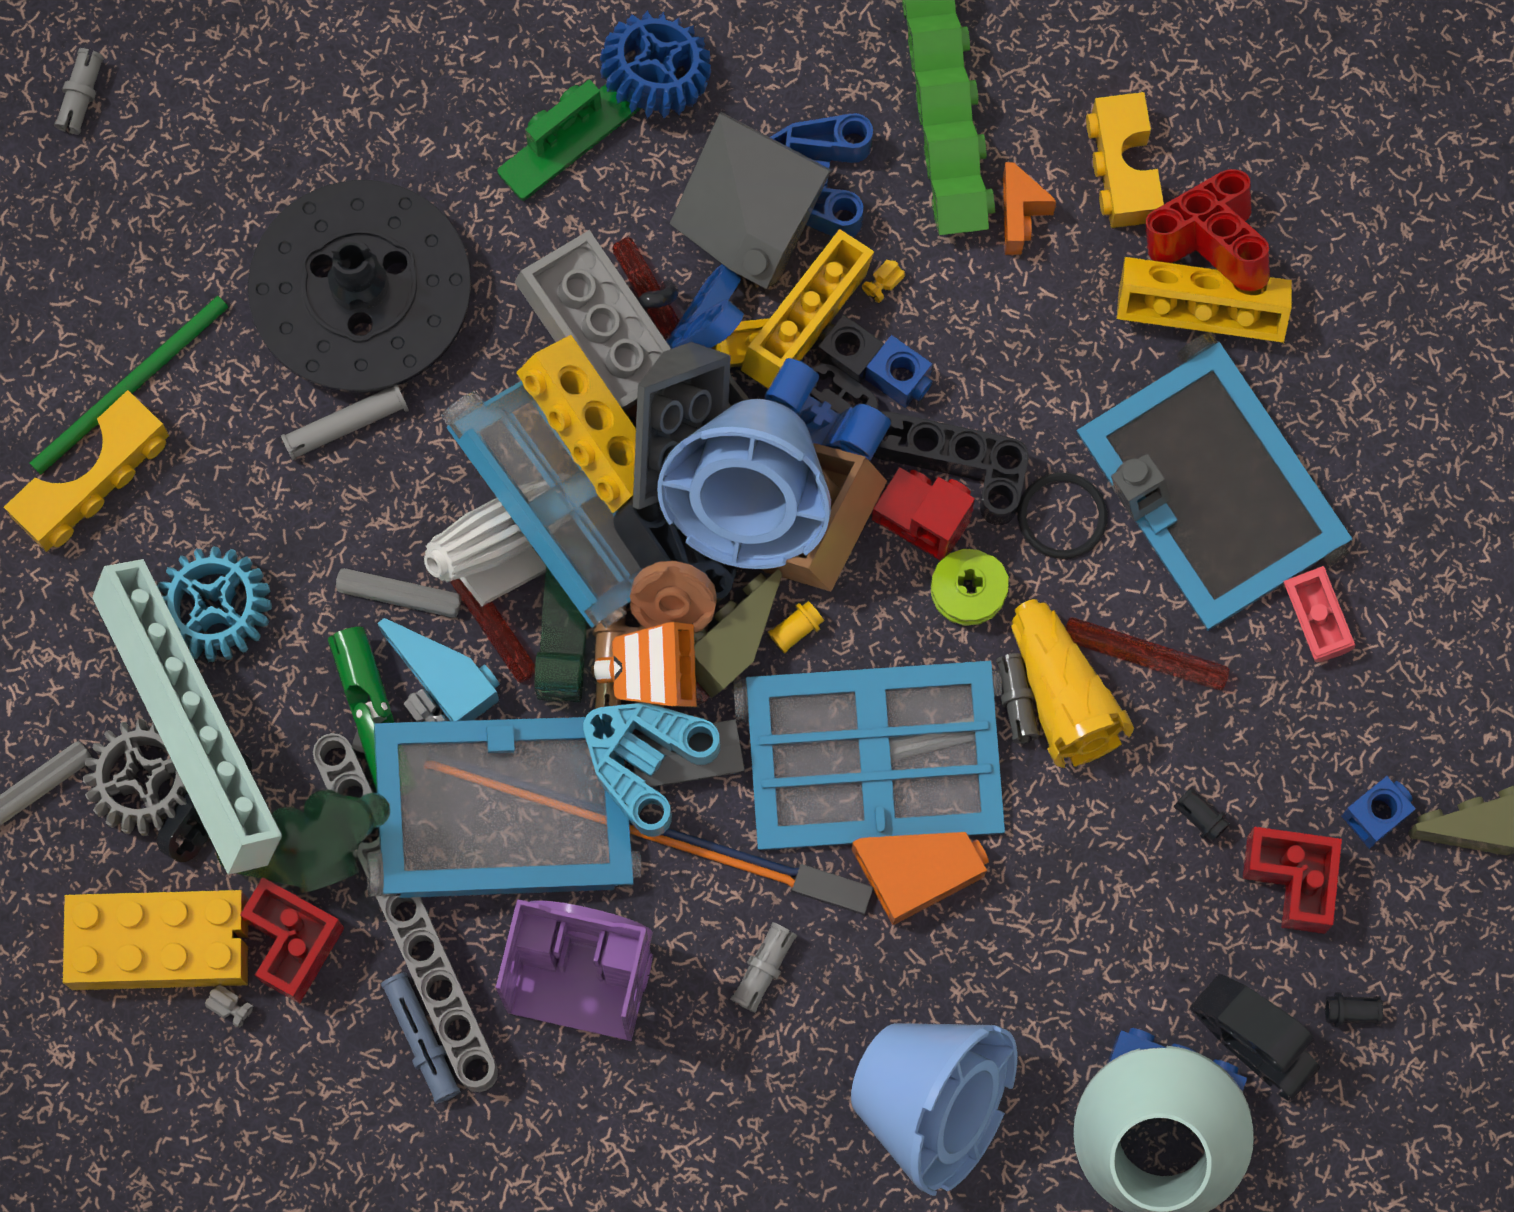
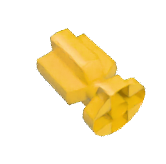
[862,260,905,303]

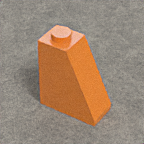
[851,832,989,925]

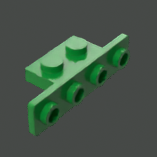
[497,79,642,201]

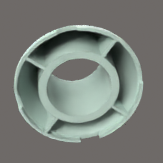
[1074,1046,1254,1212]

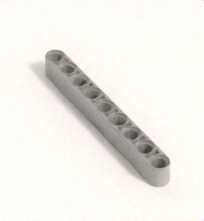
[313,733,498,1092]

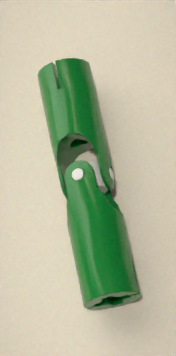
[328,627,417,797]

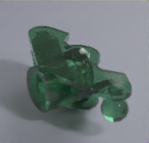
[216,789,391,893]

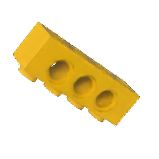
[741,229,874,389]
[1117,257,1292,343]
[516,335,636,513]

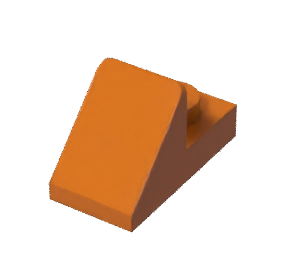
[1003,162,1056,255]

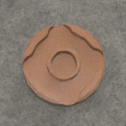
[630,561,717,633]

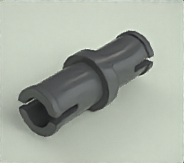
[996,653,1040,744]

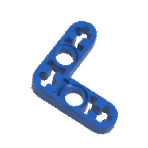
[666,264,744,349]

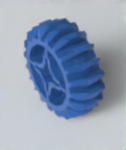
[600,10,711,119]

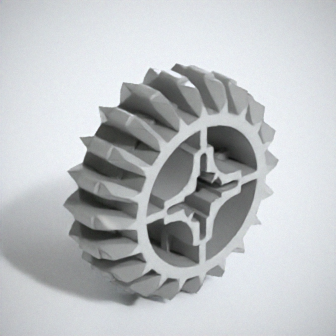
[83,719,187,836]

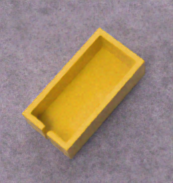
[63,890,248,990]

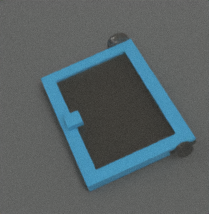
[1077,332,1352,631]

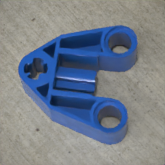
[770,113,873,237]
[765,358,891,461]

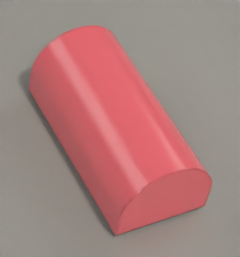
[1283,566,1355,662]

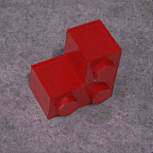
[872,467,975,561]
[1243,827,1342,934]
[240,877,344,1004]

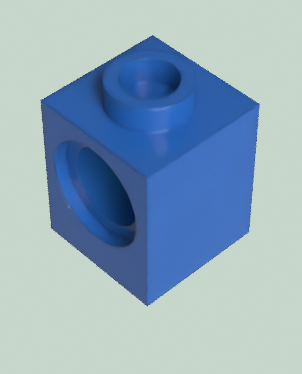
[865,335,933,408]
[1341,776,1416,849]

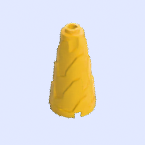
[1011,599,1134,768]

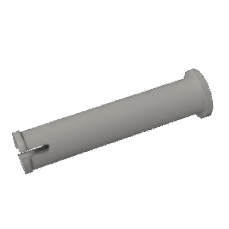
[281,385,409,461]

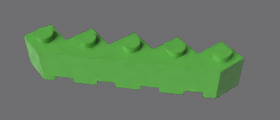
[902,0,995,235]

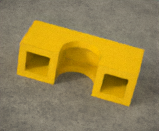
[1086,92,1164,228]

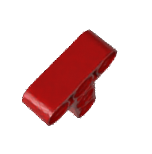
[1146,169,1270,291]

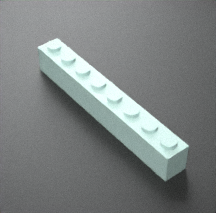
[92,559,282,875]

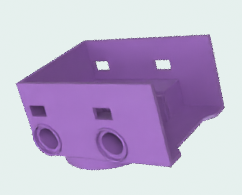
[496,899,653,1041]

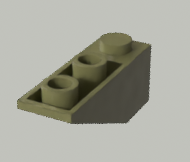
[694,569,782,698]
[1408,786,1514,856]

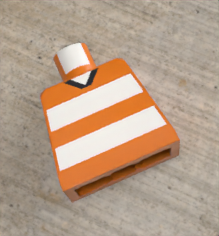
[594,622,697,707]

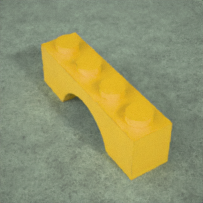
[4,390,169,552]

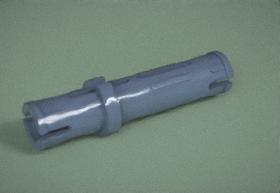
[381,972,461,1104]

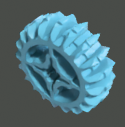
[158,546,272,662]

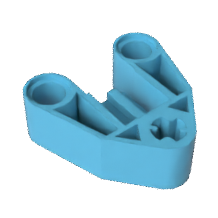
[583,703,720,837]

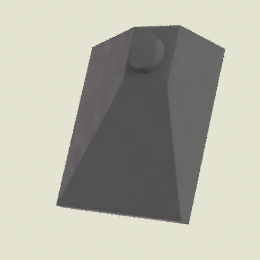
[670,112,831,289]
[633,342,731,509]

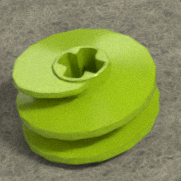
[931,549,1009,626]

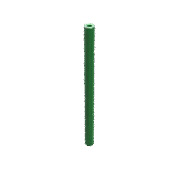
[29,296,229,475]

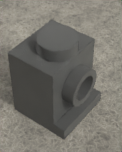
[1111,453,1171,522]

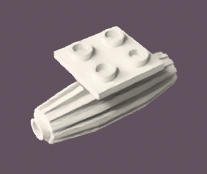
[424,475,582,606]

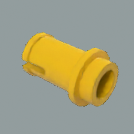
[768,601,824,654]

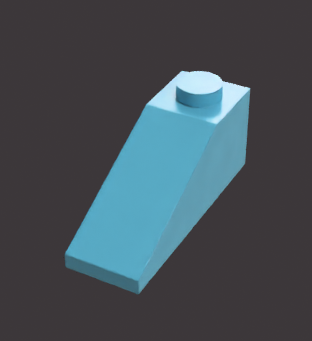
[378,618,500,721]

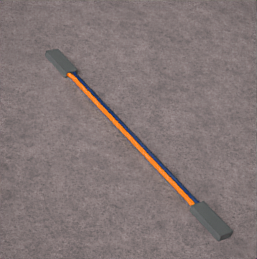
[351,729,873,915]

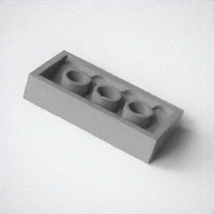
[515,230,671,412]

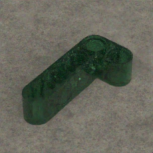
[534,538,592,703]

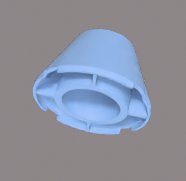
[657,399,831,569]
[851,1023,1017,1196]

